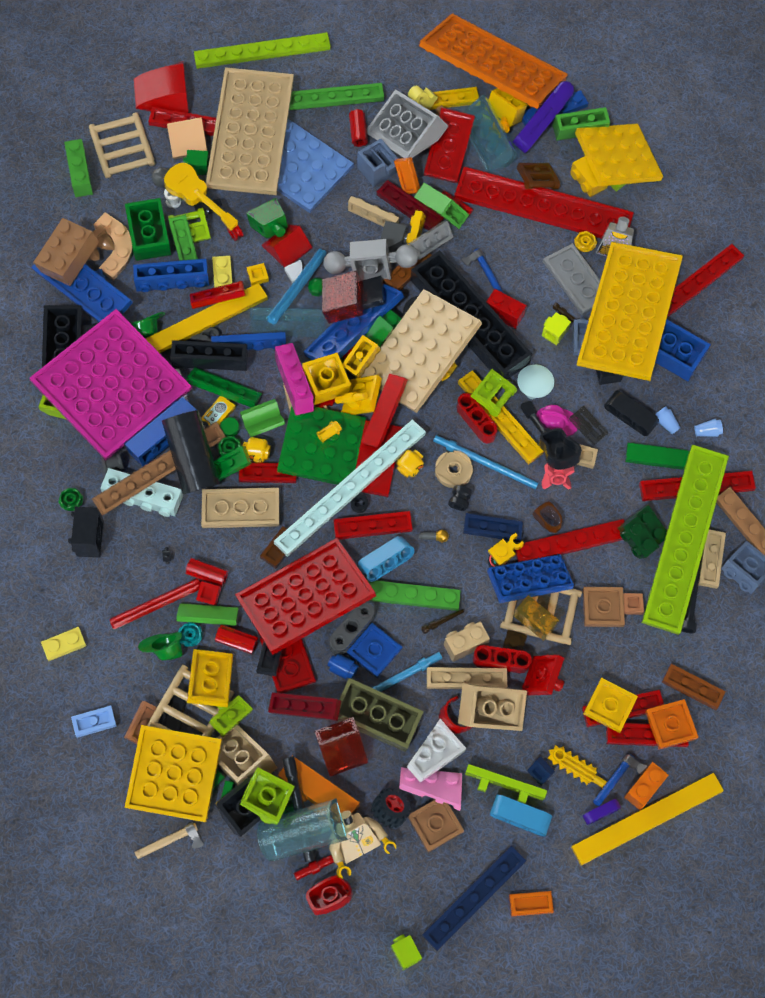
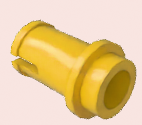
[316,421,342,443]

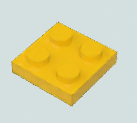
[583,678,638,733]

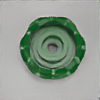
[218,436,241,456]
[58,488,83,511]

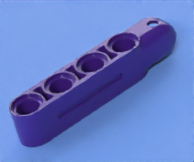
[512,81,574,154]

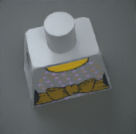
[596,217,634,256]

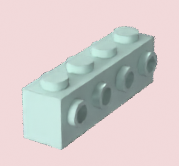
[100,468,183,517]

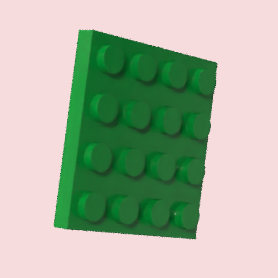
[277,406,366,485]

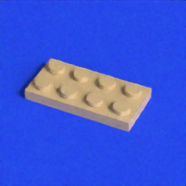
[201,488,279,528]

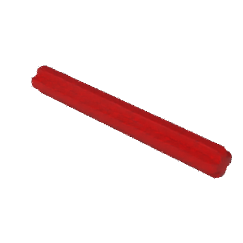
[110,579,201,629]

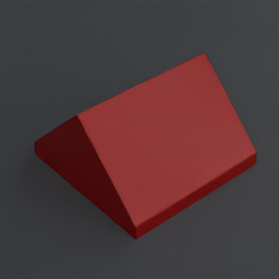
[262,224,312,267]

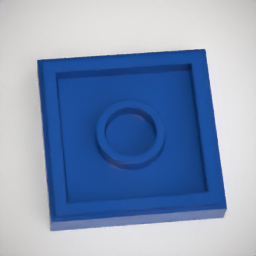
[347,623,403,678]

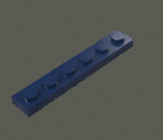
[422,846,526,951]

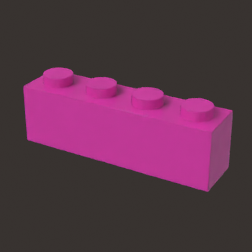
[275,343,314,415]

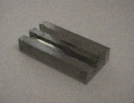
[569,406,608,446]

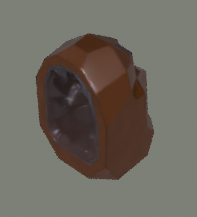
[533,501,563,533]

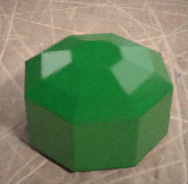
[308,278,326,297]

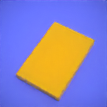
[187,649,233,708]

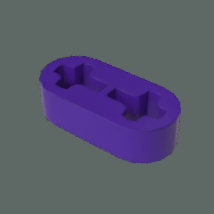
[583,799,621,825]

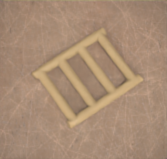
[89,112,155,178]
[500,588,582,645]
[147,665,234,737]

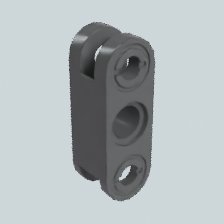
[329,602,374,655]

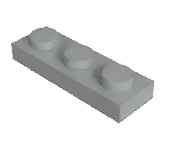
[408,221,453,260]

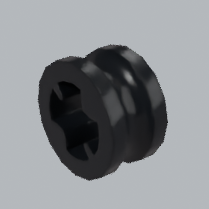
[351,494,368,513]

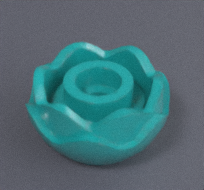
[178,622,202,647]

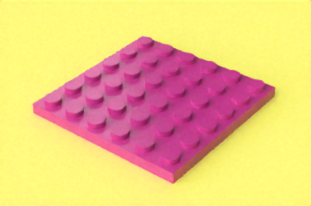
[29,309,192,460]

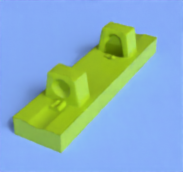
[465,764,547,804]

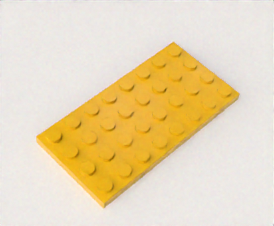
[577,242,683,381]

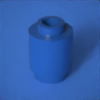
[327,653,359,680]

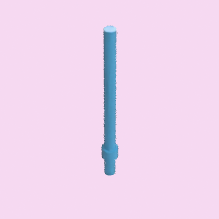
[433,435,539,490]
[372,652,443,692]

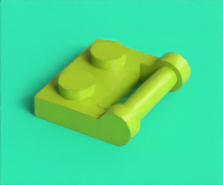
[168,208,211,243]
[470,369,517,417]

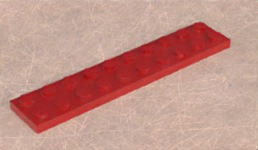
[454,167,634,239]

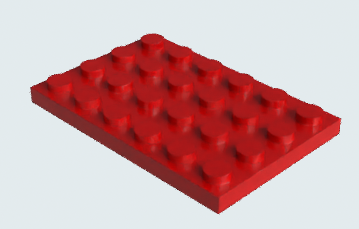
[235,538,376,655]

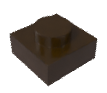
[503,630,527,651]

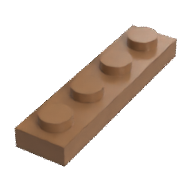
[716,487,765,555]

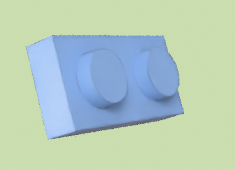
[71,706,117,738]

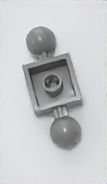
[323,239,418,282]

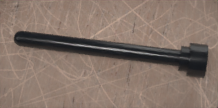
[681,553,703,634]

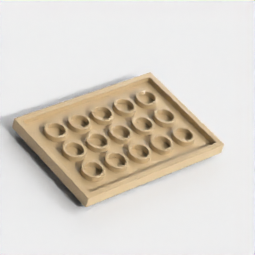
[361,289,482,413]

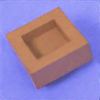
[623,593,644,615]

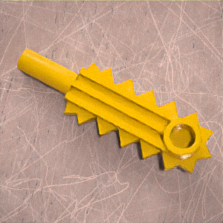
[547,745,607,788]

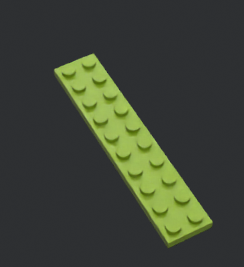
[641,445,729,635]

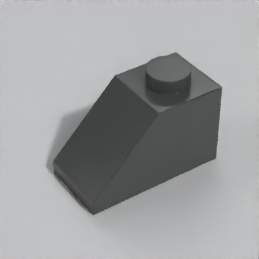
[380,221,408,253]

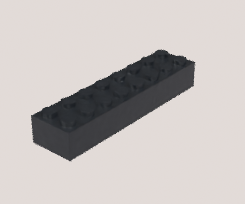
[410,250,532,380]

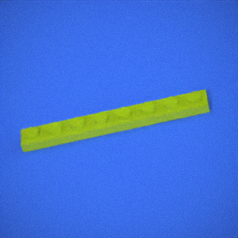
[194,32,330,69]

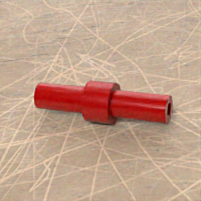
[442,190,473,215]
[293,855,334,881]

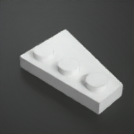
[407,719,466,782]

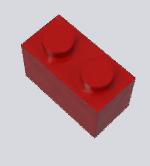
[486,289,527,329]

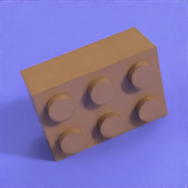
[33,218,99,286]

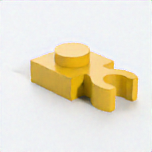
[488,533,524,566]

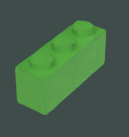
[552,107,610,141]
[64,139,93,198]

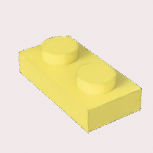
[212,256,232,288]
[41,627,86,661]

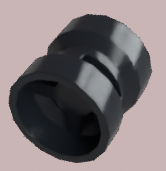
[448,485,472,511]

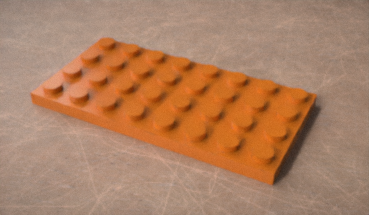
[419,13,568,109]

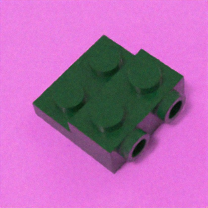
[618,505,667,559]

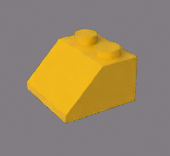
[302,353,351,405]

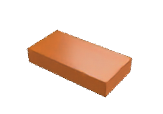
[394,157,420,194]
[509,891,554,917]

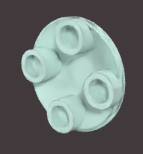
[517,364,554,399]

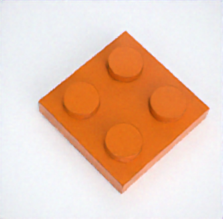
[645,699,699,750]

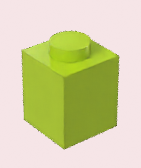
[391,934,422,970]

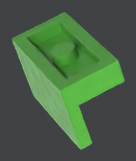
[240,399,285,437]

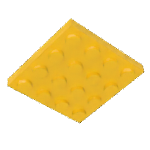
[575,124,663,186]
[124,725,223,822]

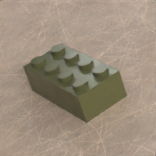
[337,678,424,752]

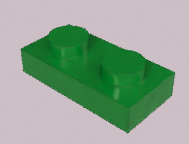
[214,446,252,481]

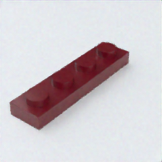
[377,180,443,230]
[268,692,341,721]

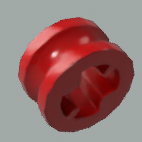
[227,225,243,241]

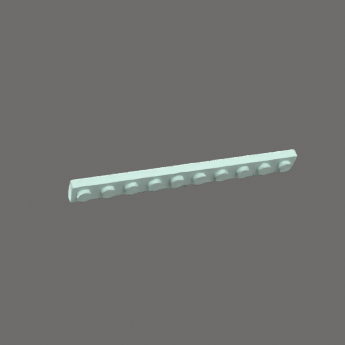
[274,419,426,557]

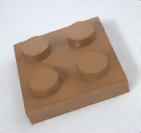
[583,587,625,627]
[408,799,464,853]

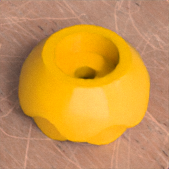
[574,231,597,252]

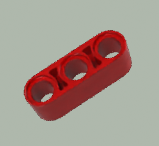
[456,393,497,444]
[473,645,532,673]

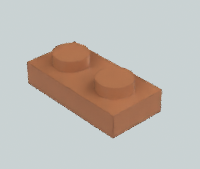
[124,701,157,745]

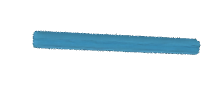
[267,249,327,325]

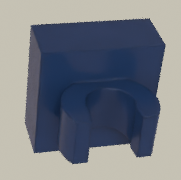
[527,757,555,786]

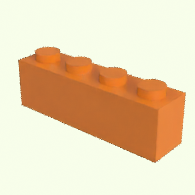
[278,755,360,824]

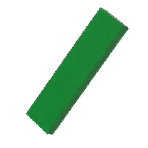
[186,367,262,407]
[625,443,689,470]

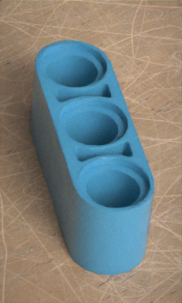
[357,536,414,582]
[489,795,552,837]

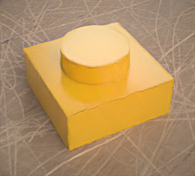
[246,263,269,286]

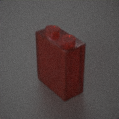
[322,271,363,324]
[314,717,368,777]

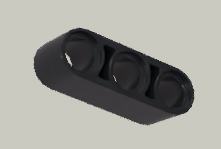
[604,390,659,436]

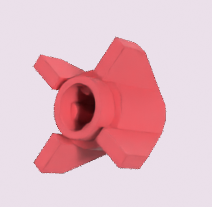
[542,463,575,490]

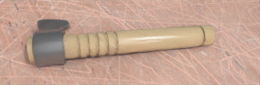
[135,822,204,859]

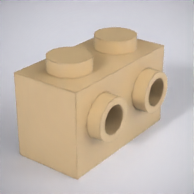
[444,621,490,662]

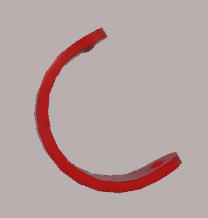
[439,696,473,734]

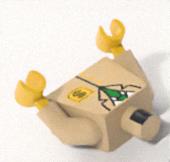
[329,810,396,879]

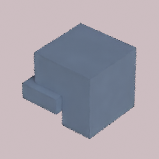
[357,139,398,187]

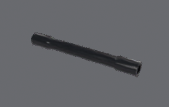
[282,756,317,862]

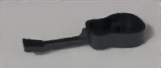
[521,401,582,470]

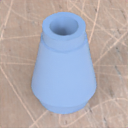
[655,406,681,434]
[694,418,723,437]

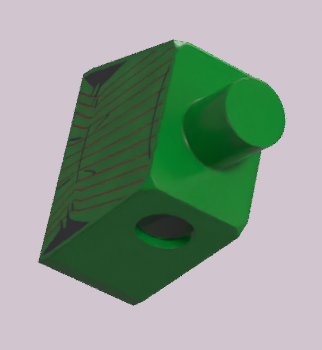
[246,198,288,238]

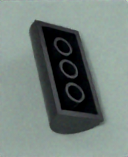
[42,305,82,367]
[162,410,220,495]

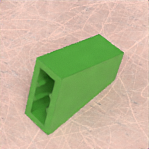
[414,183,469,229]

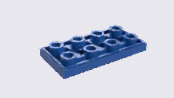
[487,554,574,603]

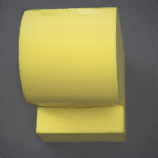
[408,85,438,110]

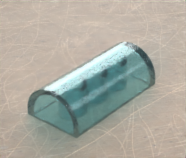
[462,94,517,172]
[257,798,348,862]

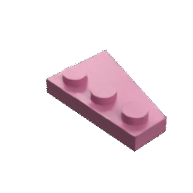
[399,767,462,811]

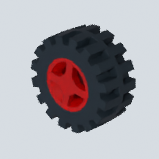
[371,788,411,829]

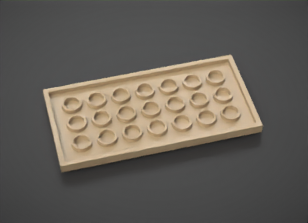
[206,67,294,195]

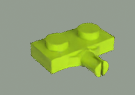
[209,695,253,737]

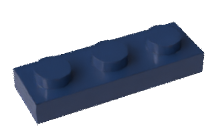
[463,513,523,542]

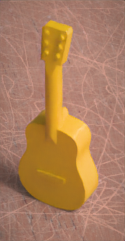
[164,163,238,231]

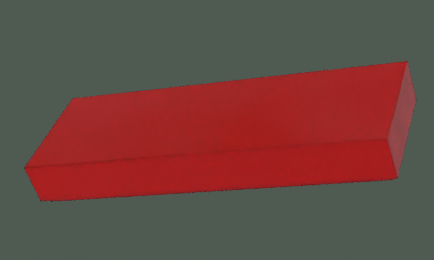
[190,281,245,309]
[239,463,296,483]

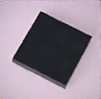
[347,275,385,313]

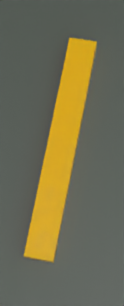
[146,283,268,353]
[571,773,724,866]

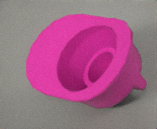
[536,405,579,436]

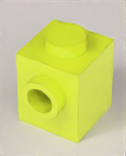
[542,312,571,346]

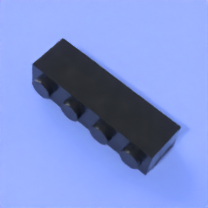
[170,340,248,371]

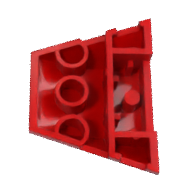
[134,61,189,113]

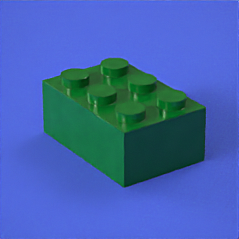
[125,198,171,261]

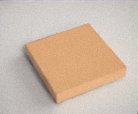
[167,118,208,159]

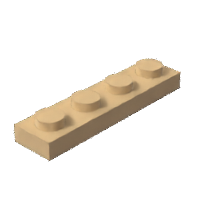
[426,667,507,689]

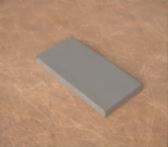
[542,243,600,316]

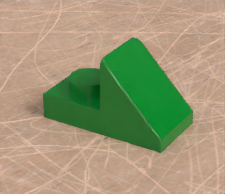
[366,310,401,347]

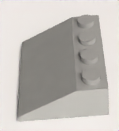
[366,89,448,158]

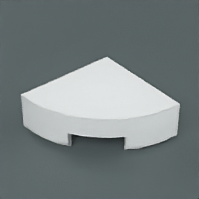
[284,260,302,283]

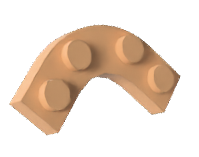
[93,212,133,280]

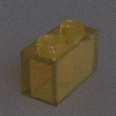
[514,595,559,641]

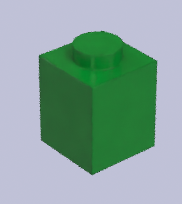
[183,150,209,175]

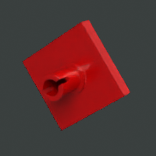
[521,655,564,695]

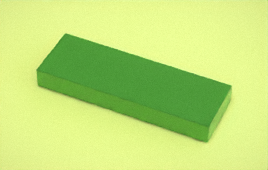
[168,214,198,261]
[177,603,239,626]

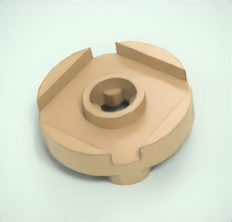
[435,451,473,488]

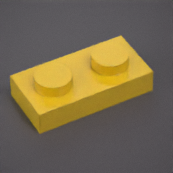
[406,211,426,245]

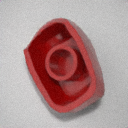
[306,875,353,915]

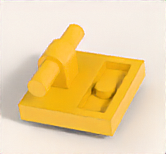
[335,375,382,415]

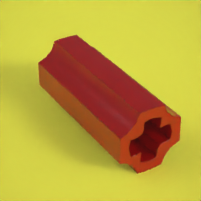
[349,109,368,147]
[185,558,228,587]
[215,624,258,655]

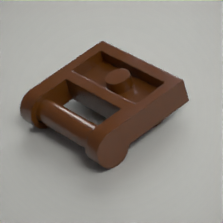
[517,163,560,190]

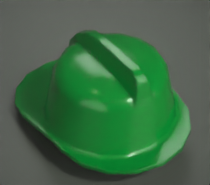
[131,312,165,339]
[138,632,183,661]

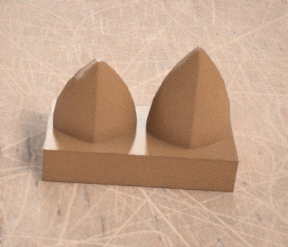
[88,225,114,260]

